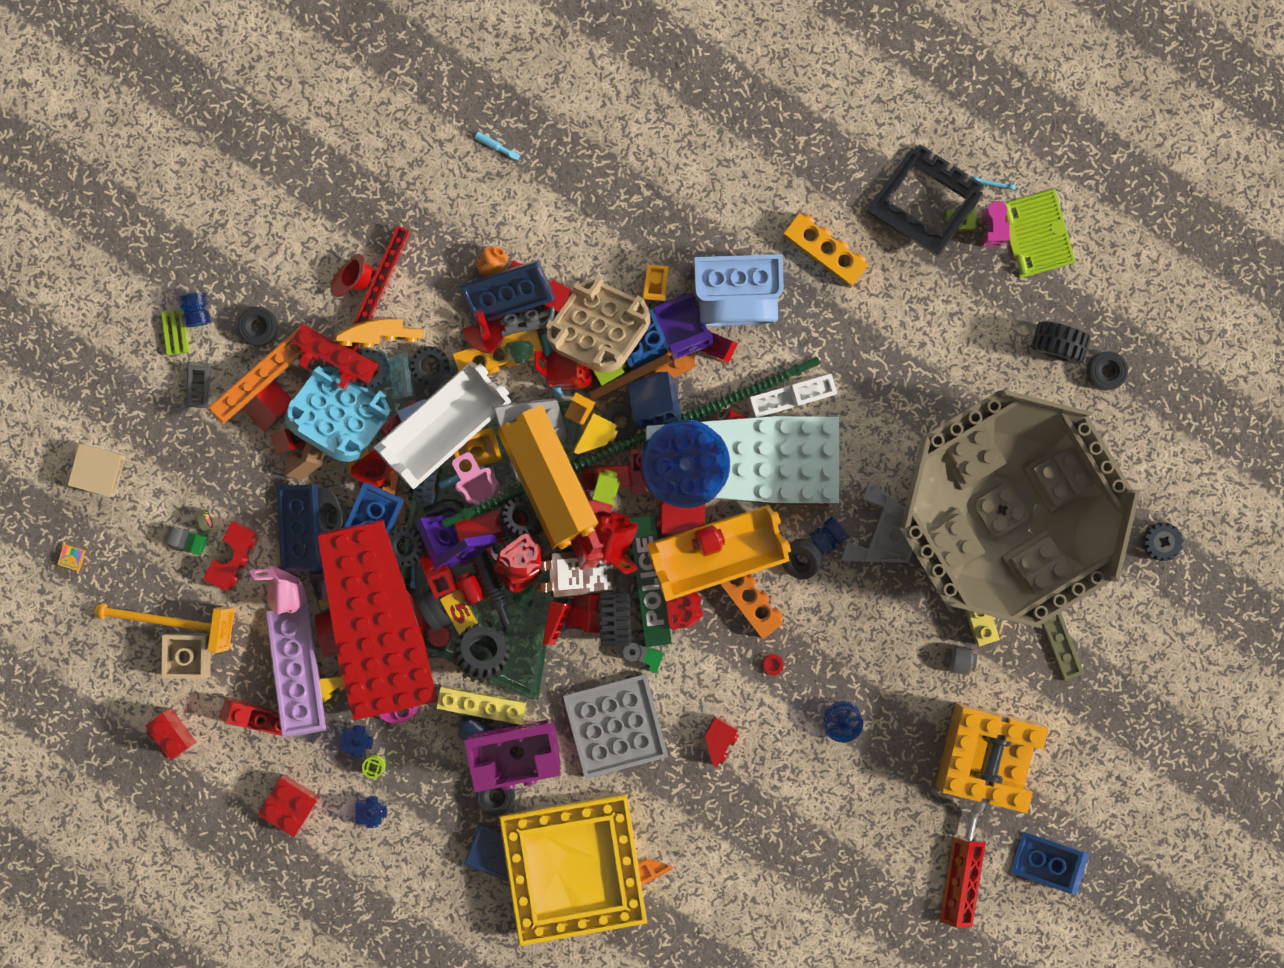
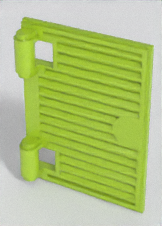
[1004,188,1076,278]

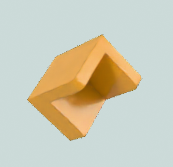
[565,393,595,426]

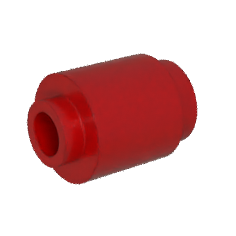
[456,572,484,606]

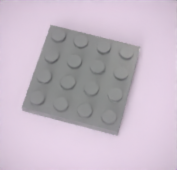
[563,673,668,779]

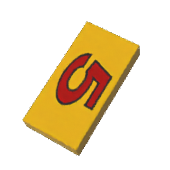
[440,589,478,635]

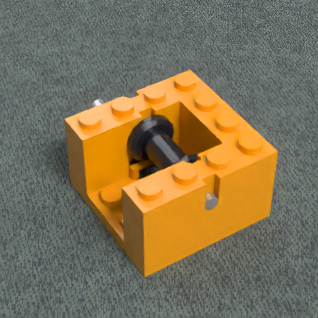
[935,702,1049,840]

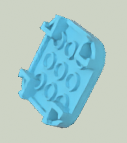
[285,366,390,462]

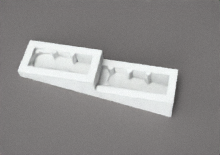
[746,374,837,418]

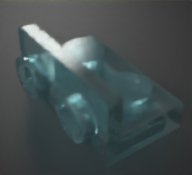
[388,353,415,399]

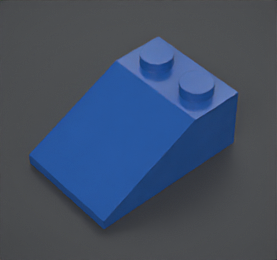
[344,483,404,534]
[1010,831,1090,894]

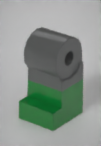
[163,525,208,555]
[623,642,664,674]

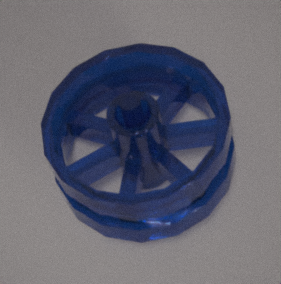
[823,701,864,743]

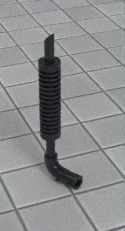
[423,498,510,633]

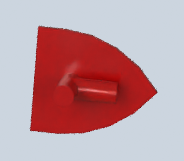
[463,311,505,354]

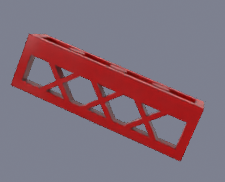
[940,837,986,928]

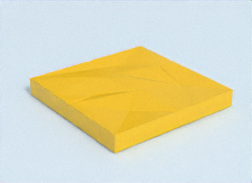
[499,793,647,946]

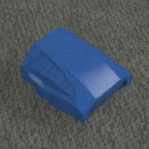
[627,308,670,367]

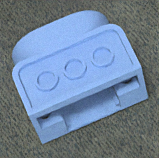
[693,254,784,326]

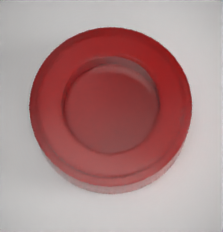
[428,626,451,647]
[762,654,784,676]

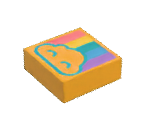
[57,544,86,571]

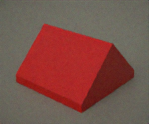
[242,380,293,433]

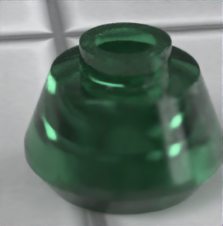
[504,341,534,364]

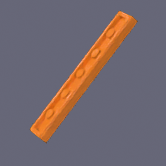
[207,323,305,425]

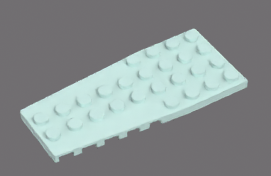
[645,416,839,503]

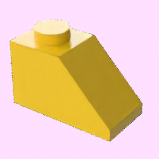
[572,413,618,454]

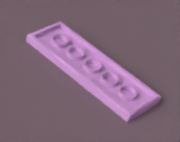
[265,603,326,738]

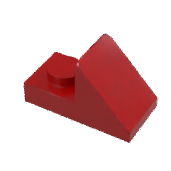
[699,332,738,363]

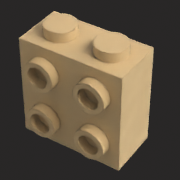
[67,444,126,497]

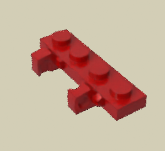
[291,324,379,390]

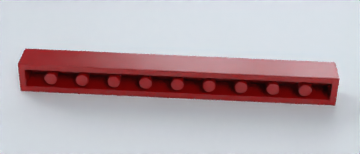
[343,225,411,353]

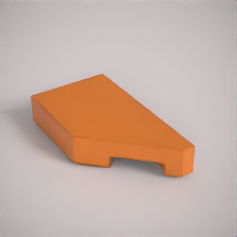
[638,858,673,886]

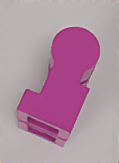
[981,201,1010,247]

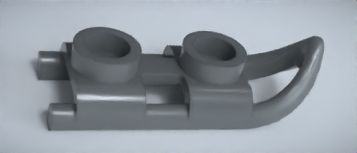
[500,307,555,336]

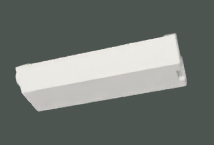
[373,361,511,489]

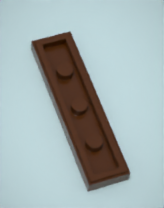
[589,355,673,400]

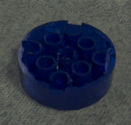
[640,420,730,508]

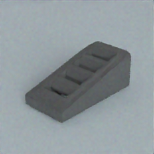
[186,362,212,409]

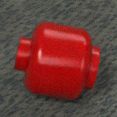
[691,525,725,557]

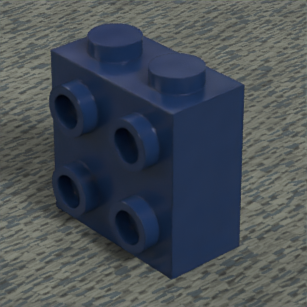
[628,371,681,430]

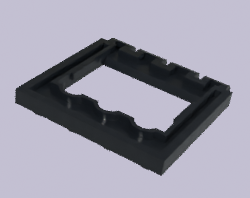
[867,144,985,258]

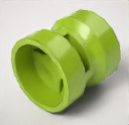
[362,754,386,779]

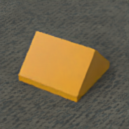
[454,427,502,471]

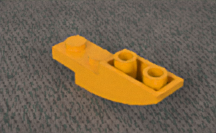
[333,318,424,348]

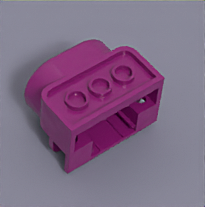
[464,719,561,792]

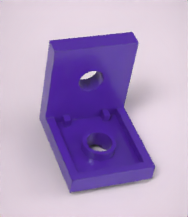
[415,514,498,569]

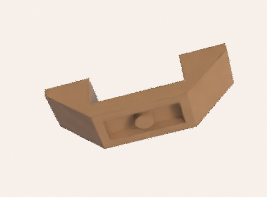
[283,442,326,480]

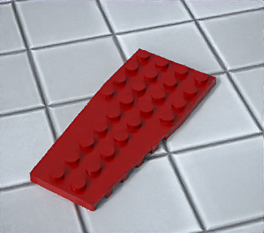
[318,519,438,721]

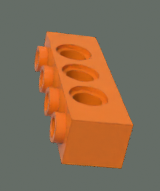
[721,574,783,639]

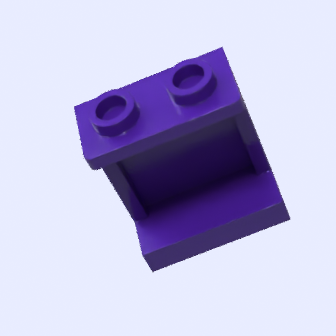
[653,293,713,360]

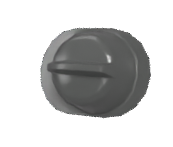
[318,487,348,533]

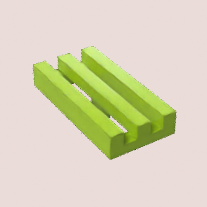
[161,310,190,356]

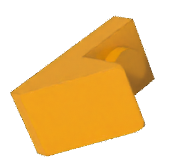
[643,265,669,301]

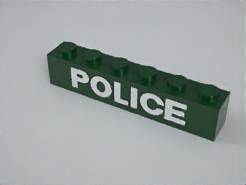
[629,515,672,647]

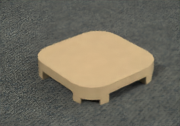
[546,277,650,373]

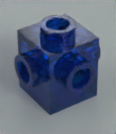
[340,725,374,757]
[355,796,388,828]

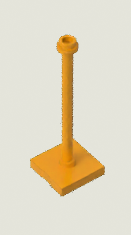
[95,603,235,653]

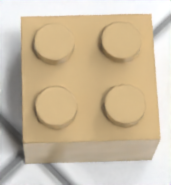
[161,633,211,679]

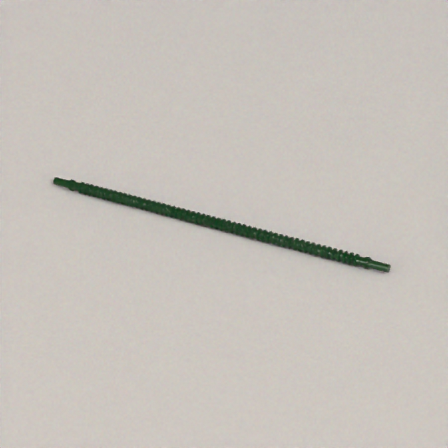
[442,357,820,528]

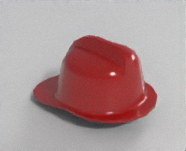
[330,254,375,297]
[351,450,394,489]

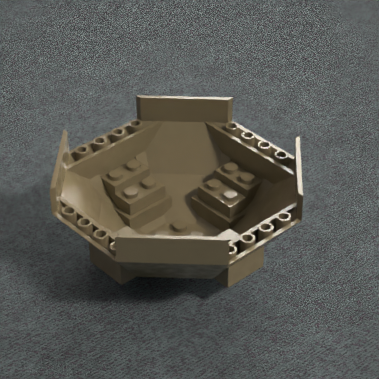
[900,390,1141,629]

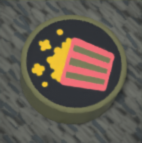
[196,509,213,531]

